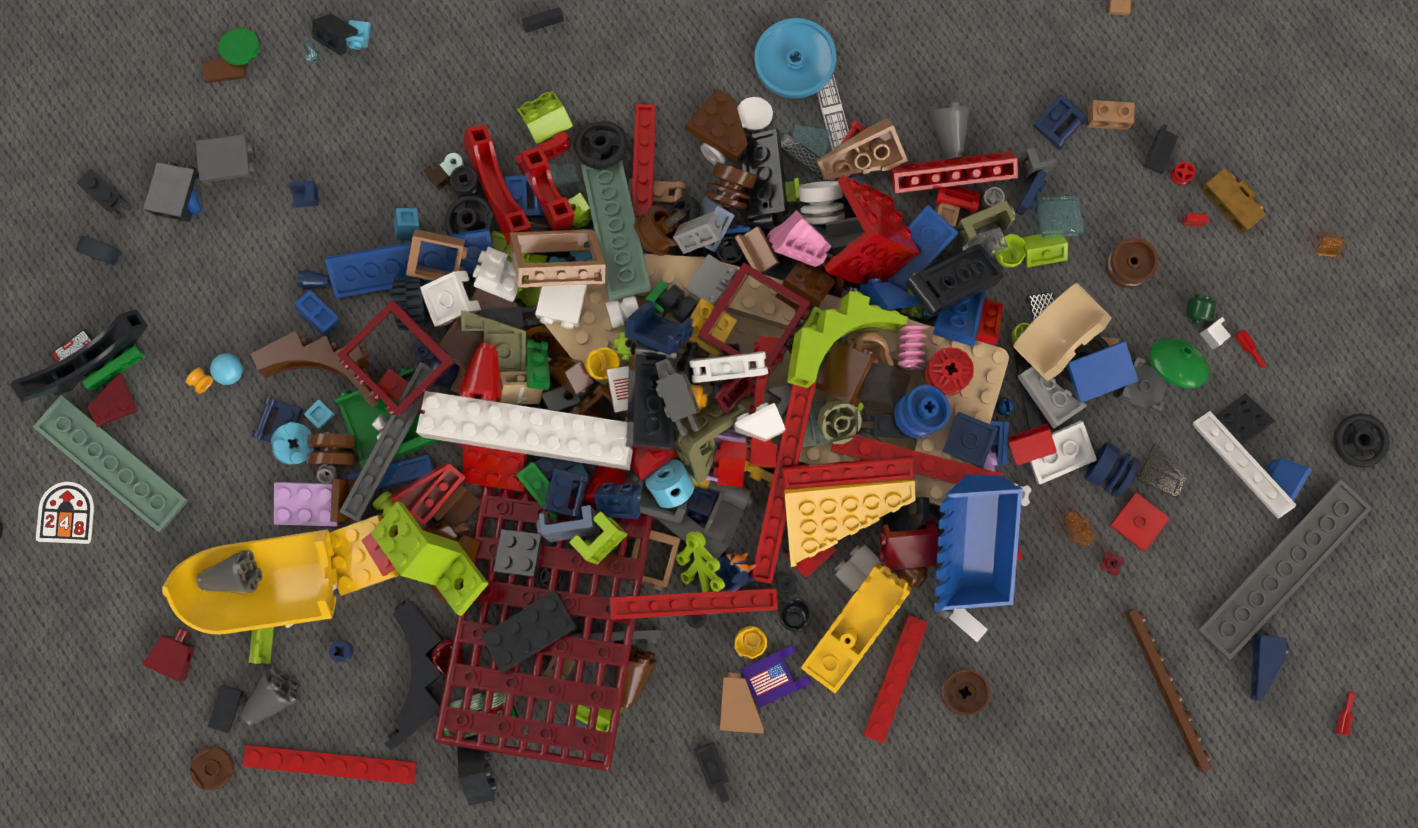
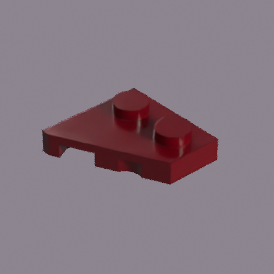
[88,374,138,427]

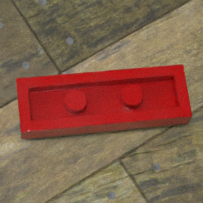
[976,299,1003,345]

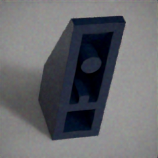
[1251,635,1289,701]

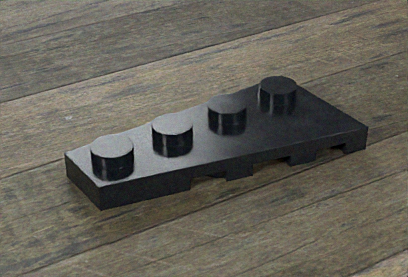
[1013,349,1055,433]

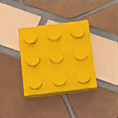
[329,515,399,596]

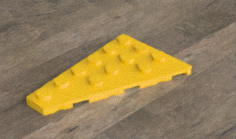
[784,479,916,567]

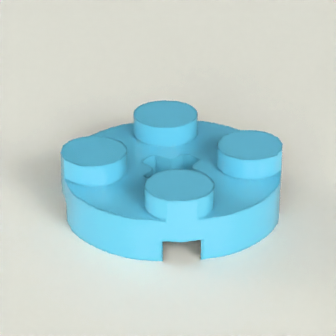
[271,422,314,465]

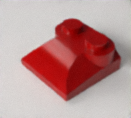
[630,447,676,480]

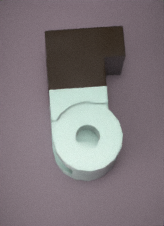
[423,153,464,191]

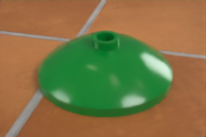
[1149,338,1210,388]

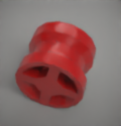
[1171,161,1195,185]

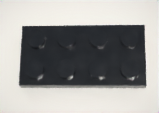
[481,590,577,674]

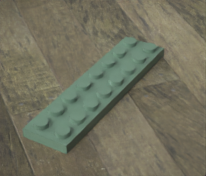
[581,159,652,301]
[33,395,189,533]

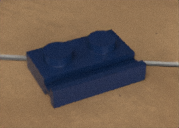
[1016,170,1047,216]

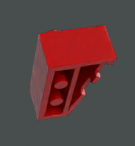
[390,461,465,526]

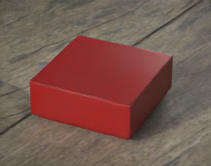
[1182,213,1209,227]

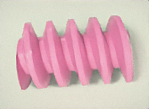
[898,325,928,371]

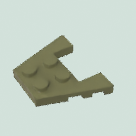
[461,310,526,382]

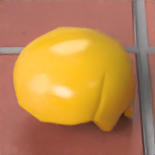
[585,347,620,380]
[734,626,767,659]

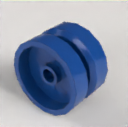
[894,385,950,439]

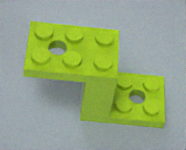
[371,501,489,616]

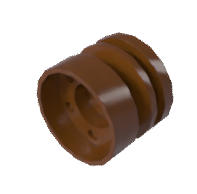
[705,162,758,209]
[941,669,990,716]

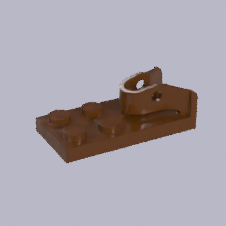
[438,288,518,371]

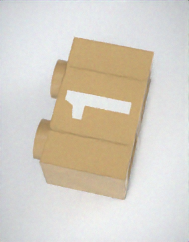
[499,371,543,405]

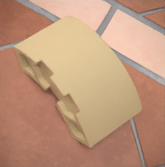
[1013,283,1112,381]

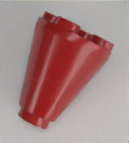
[459,343,502,402]

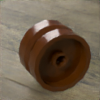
[1106,237,1158,288]
[307,433,355,466]

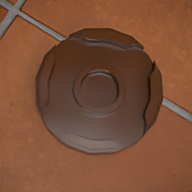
[190,747,234,790]

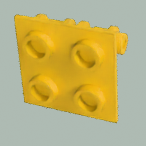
[686,298,737,357]

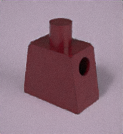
[142,627,195,682]

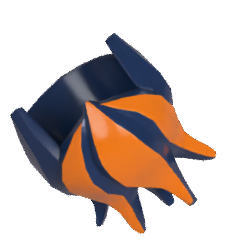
[715,551,756,592]

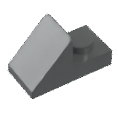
[767,384,793,417]

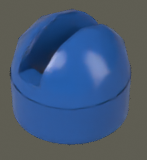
[997,398,1014,416]

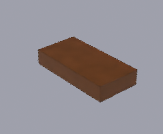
[202,59,247,83]

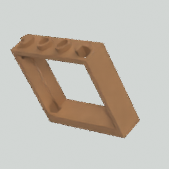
[510,230,606,287]

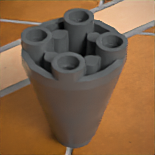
[929,102,970,159]
[197,550,262,593]
[241,666,299,725]

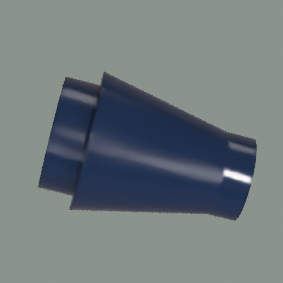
[298,269,329,290]

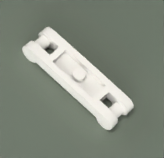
[689,351,768,383]

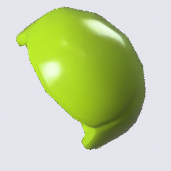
[994,234,1026,268]

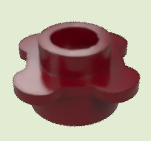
[1100,551,1124,576]

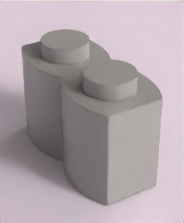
[834,544,883,593]

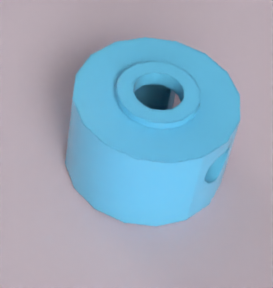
[645,459,695,508]

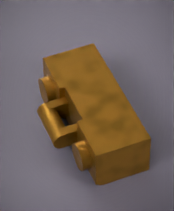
[1201,168,1266,235]

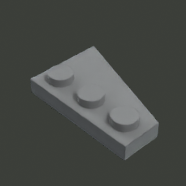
[1018,366,1087,429]

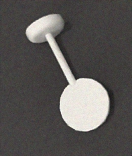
[700,97,773,166]

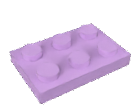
[274,482,339,526]

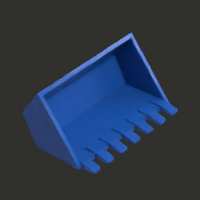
[934,475,1023,612]

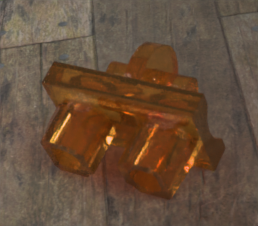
[1064,510,1095,546]

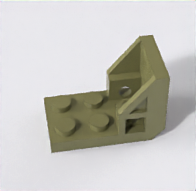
[673,393,747,484]

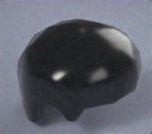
[779,598,812,632]

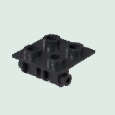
[1215,393,1275,446]

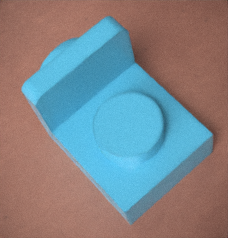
[346,20,371,50]

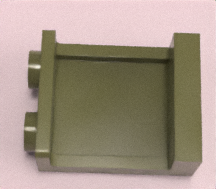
[955,200,1016,248]

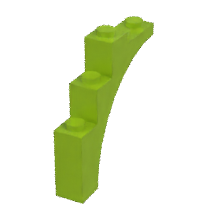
[787,291,908,388]

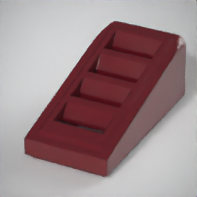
[714,377,754,414]

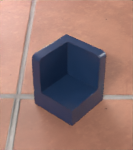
[289,181,319,207]

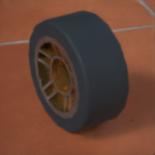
[75,235,120,265]

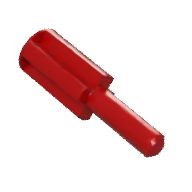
[1234,329,1266,368]
[1335,692,1355,736]

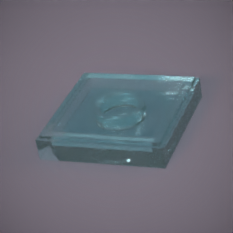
[1036,196,1084,237]

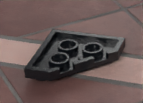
[882,497,930,564]

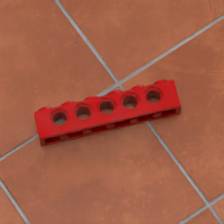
[890,151,1018,193]

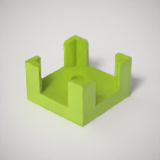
[569,511,628,565]

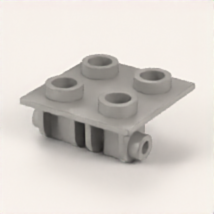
[686,254,738,306]

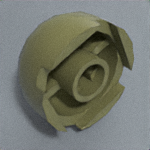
[817,400,862,444]

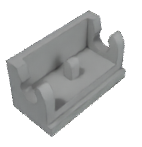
[673,211,722,254]

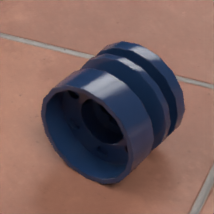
[1084,441,1140,498]

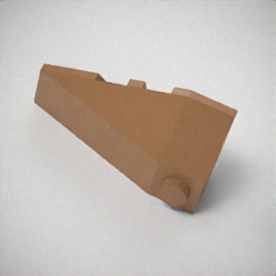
[817,118,908,180]

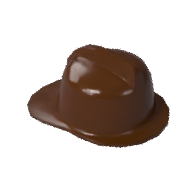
[526,323,569,359]

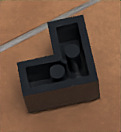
[457,746,497,806]

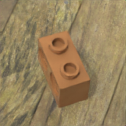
[1087,100,1135,130]

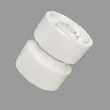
[605,295,639,329]

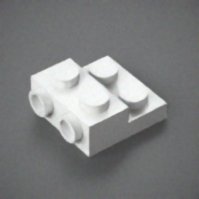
[472,247,518,302]

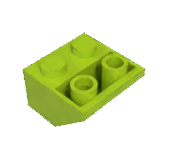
[517,91,573,145]

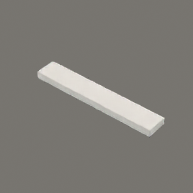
[1193,411,1296,519]

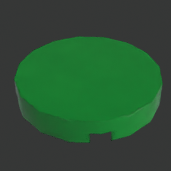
[218,28,260,65]

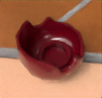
[432,640,465,675]

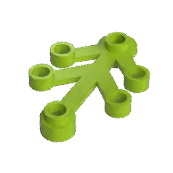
[676,531,725,592]

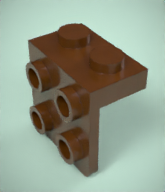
[775,261,835,310]

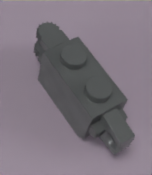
[656,358,701,436]

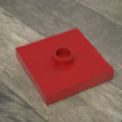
[1109,492,1170,552]

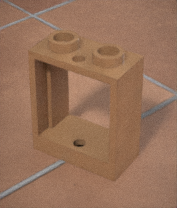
[406,229,468,281]
[629,530,681,591]

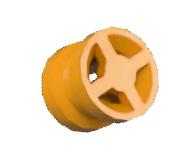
[186,367,213,394]

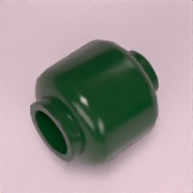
[1186,294,1216,325]

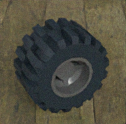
[392,277,429,331]

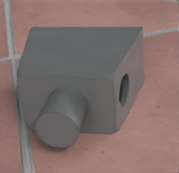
[540,387,590,413]

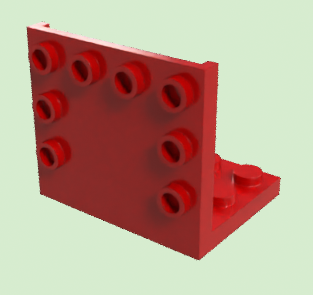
[824,175,920,285]

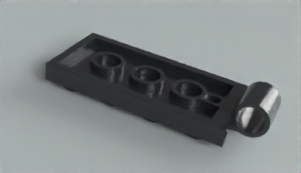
[741,129,788,232]

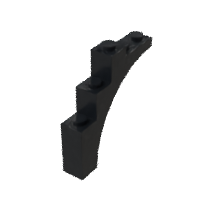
[10,309,148,402]

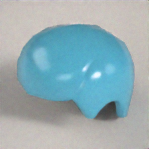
[210,353,243,385]

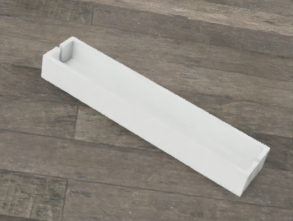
[416,391,633,470]

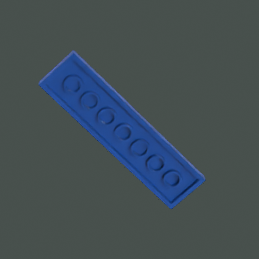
[325,228,494,298]

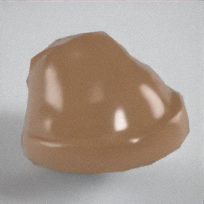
[853,330,894,367]

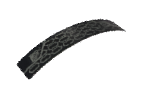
[780,133,840,181]

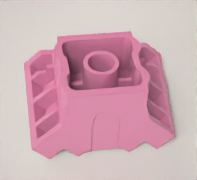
[766,210,832,267]

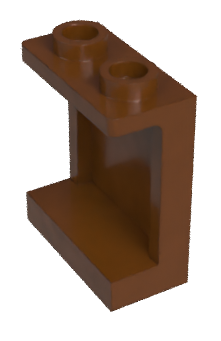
[815,340,879,407]

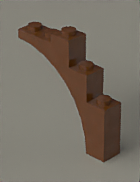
[251,331,379,407]

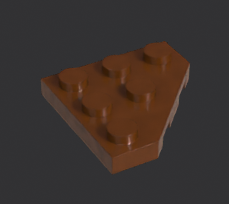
[684,89,748,162]

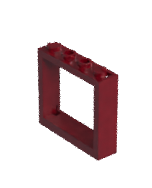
[698,263,811,378]
[337,300,456,416]

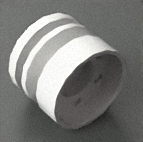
[798,181,845,225]

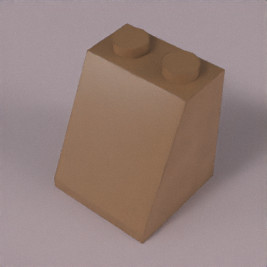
[720,672,764,734]

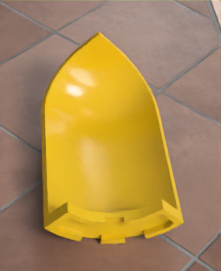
[162,529,337,634]

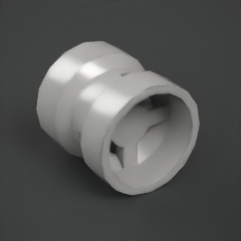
[981,187,1005,209]

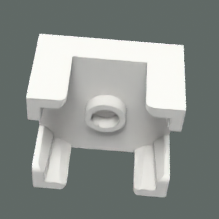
[420,271,481,327]

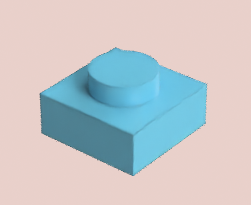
[304,399,335,430]

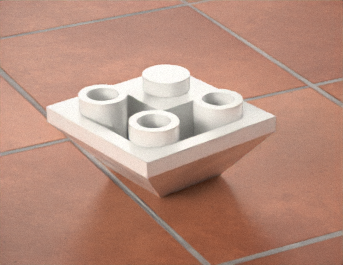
[734,402,785,441]

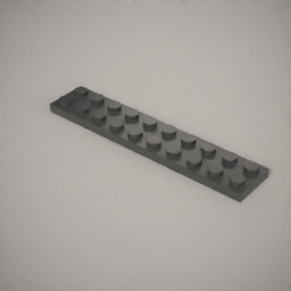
[1197,479,1372,660]

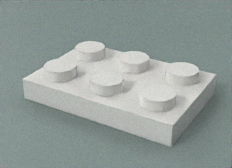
[1029,421,1097,485]

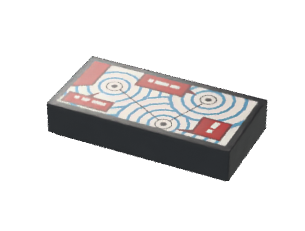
[50,329,93,363]

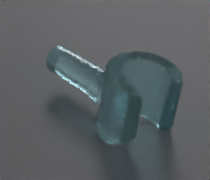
[304,37,319,66]

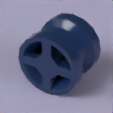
[329,641,354,662]

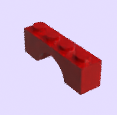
[520,146,575,231]

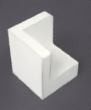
[1200,317,1230,349]

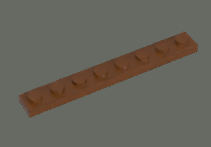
[1124,609,1211,772]

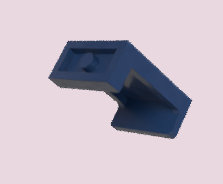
[625,300,694,355]

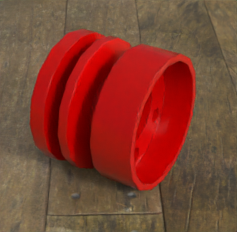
[924,347,974,397]

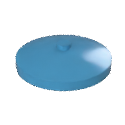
[755,18,836,98]

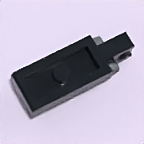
[694,741,731,803]

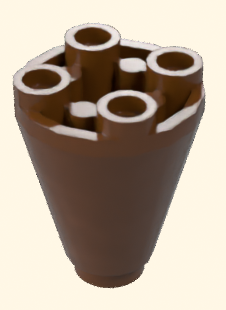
[614,646,656,708]

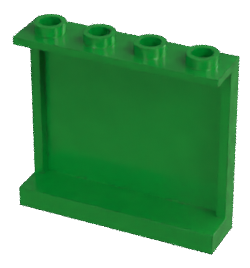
[335,367,441,469]

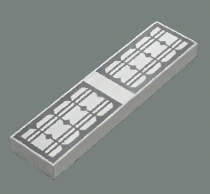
[817,75,849,150]

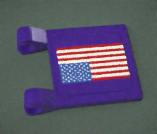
[741,645,811,708]

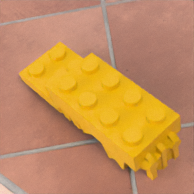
[801,563,912,693]

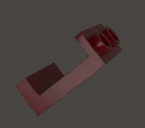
[878,519,939,570]

